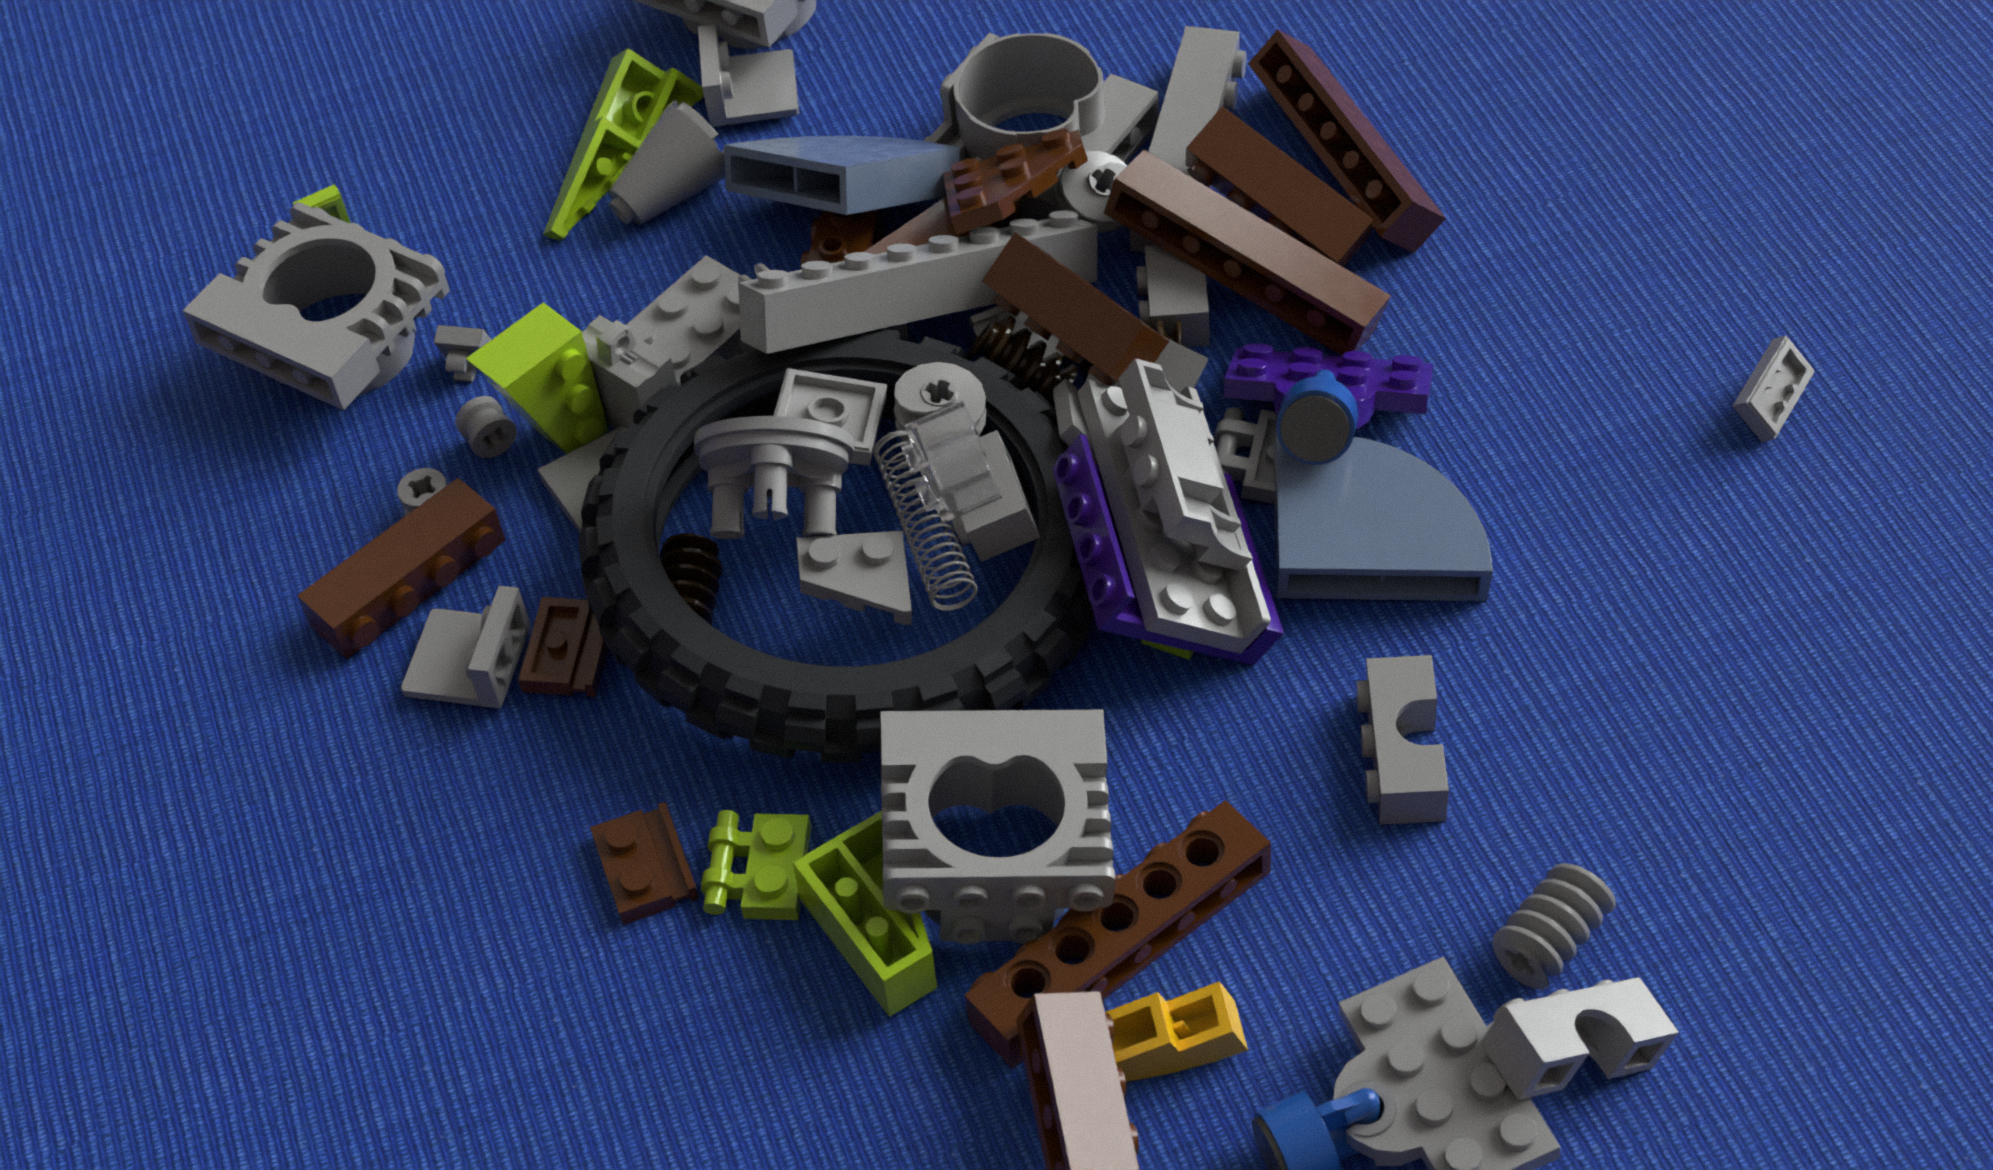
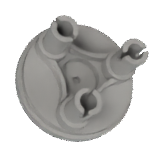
[694,416,854,539]

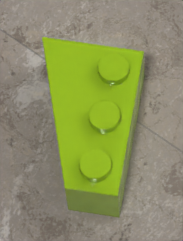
[466,302,609,454]
[793,810,937,1017]

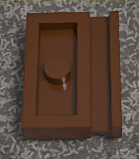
[518,597,609,697]
[590,802,699,925]

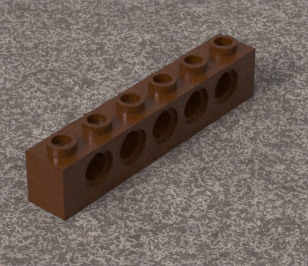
[964,800,1271,1069]

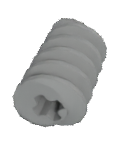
[1492,863,1616,989]

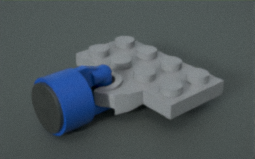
[1251,956,1560,1170]

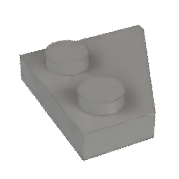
[796,530,912,625]

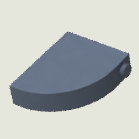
[724,136,960,215]
[1273,434,1493,601]

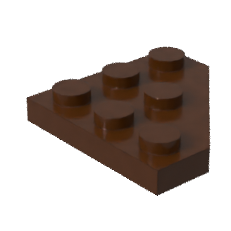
[943,129,1088,235]

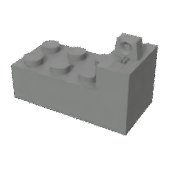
[582,255,746,429]

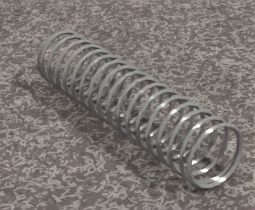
[873,430,977,611]

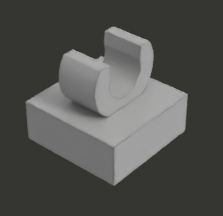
[434,325,491,383]

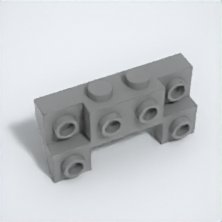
[1118,358,1252,571]

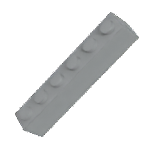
[1130,26,1247,252]

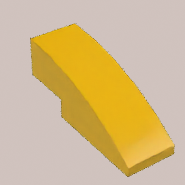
[1105,981,1248,1081]

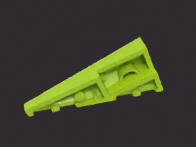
[543,48,704,240]

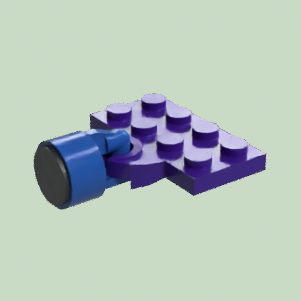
[1224,343,1433,465]

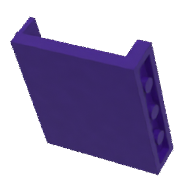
[1052,434,1284,665]

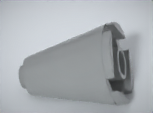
[609,100,725,225]

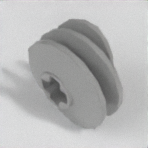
[1055,151,1127,233]
[894,362,986,455]

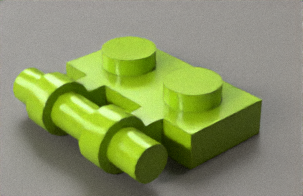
[701,810,811,920]

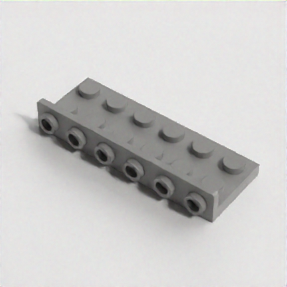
[1077,379,1271,654]

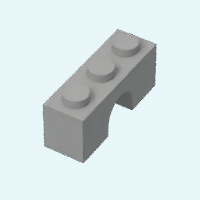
[1356,655,1449,825]
[1480,977,1679,1100]

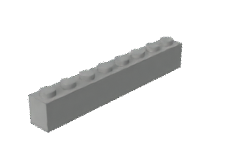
[738,211,1097,354]

